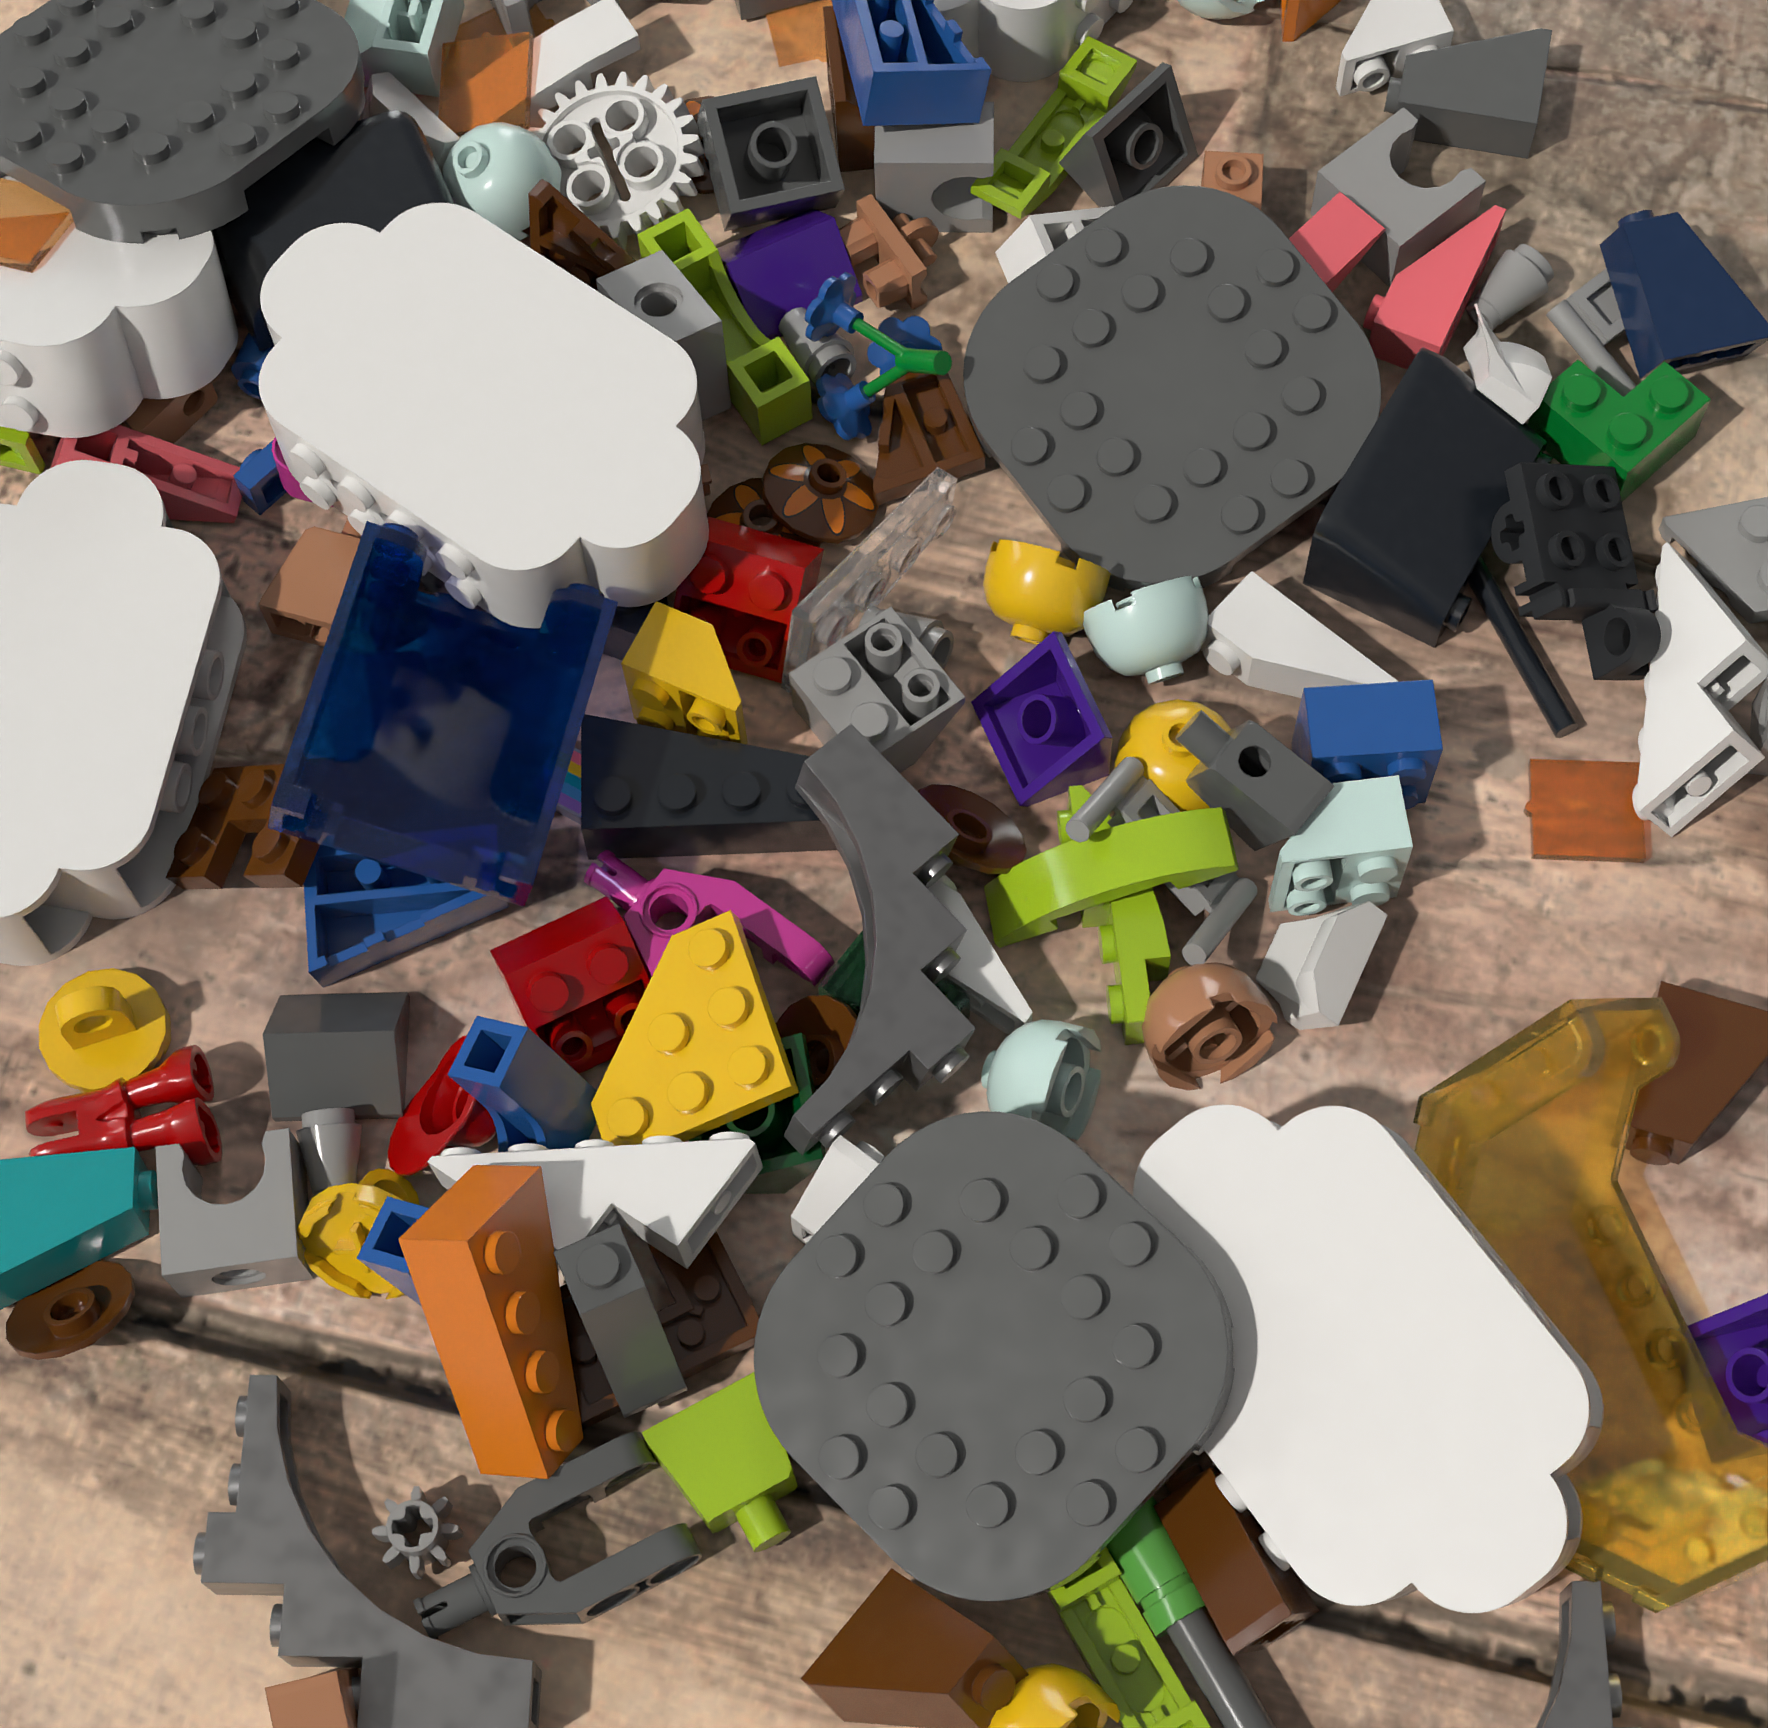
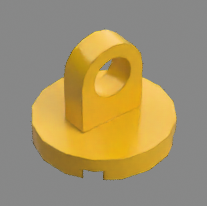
[39,968,171,1093]
[297,1168,420,1299]

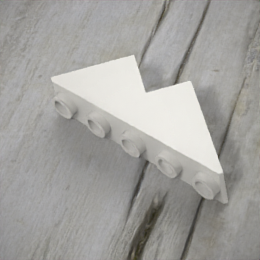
[1632,542,1768,837]
[427,1132,763,1269]

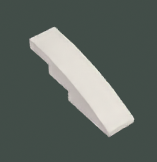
[434,0,641,137]

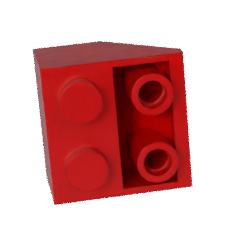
[673,517,824,683]
[490,896,650,1074]

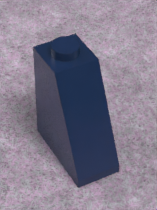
[1600,210,1768,379]

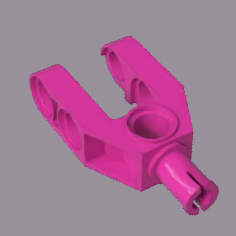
[584,849,835,987]

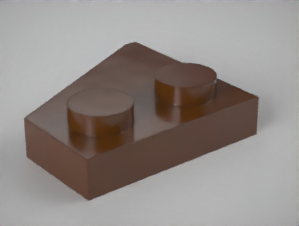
[528,179,636,291]
[873,373,985,505]

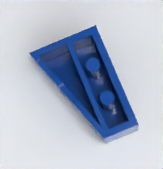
[832,0,992,126]
[304,827,509,988]

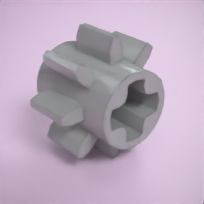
[372,1486,463,1579]

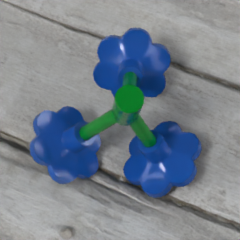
[805,272,952,441]

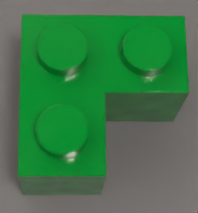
[1527,360,1711,502]

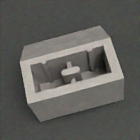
[789,607,965,773]

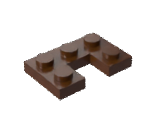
[165,761,350,890]
[560,1231,760,1429]

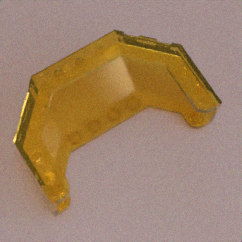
[1413,997,1768,1613]

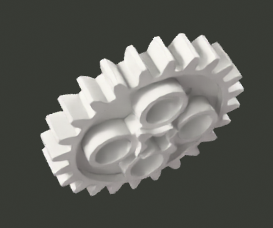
[526,71,704,250]

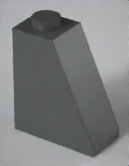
[1384,28,1552,159]
[553,1223,687,1418]

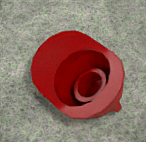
[387,1035,496,1176]

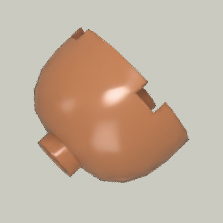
[1142,962,1278,1090]

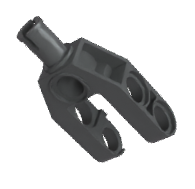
[413,1431,703,1639]

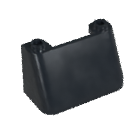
[211,110,455,351]
[1303,347,1553,648]

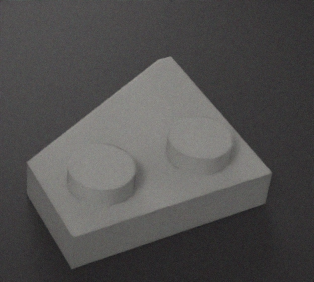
[1659,497,1768,624]

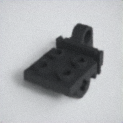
[1491,462,1661,680]

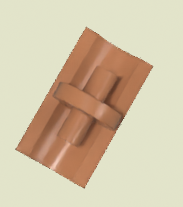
[839,194,939,310]

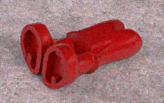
[25,1045,222,1166]

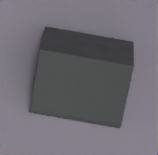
[1059,62,1198,207]
[263,992,410,1122]

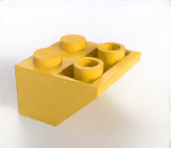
[621,601,748,745]

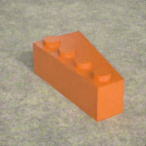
[398,1165,583,1479]

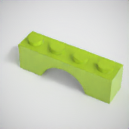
[637,208,813,446]

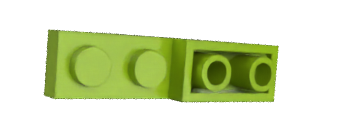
[1057,785,1171,1045]

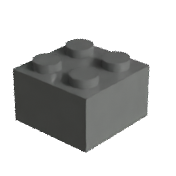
[696,76,845,232]

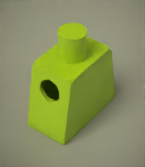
[641,1372,798,1552]

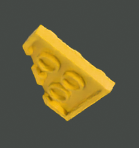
[591,910,799,1146]

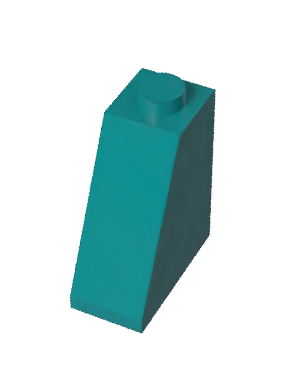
[0,1147,158,1310]

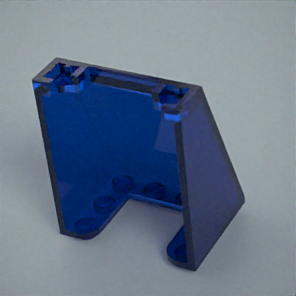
[268,521,618,906]

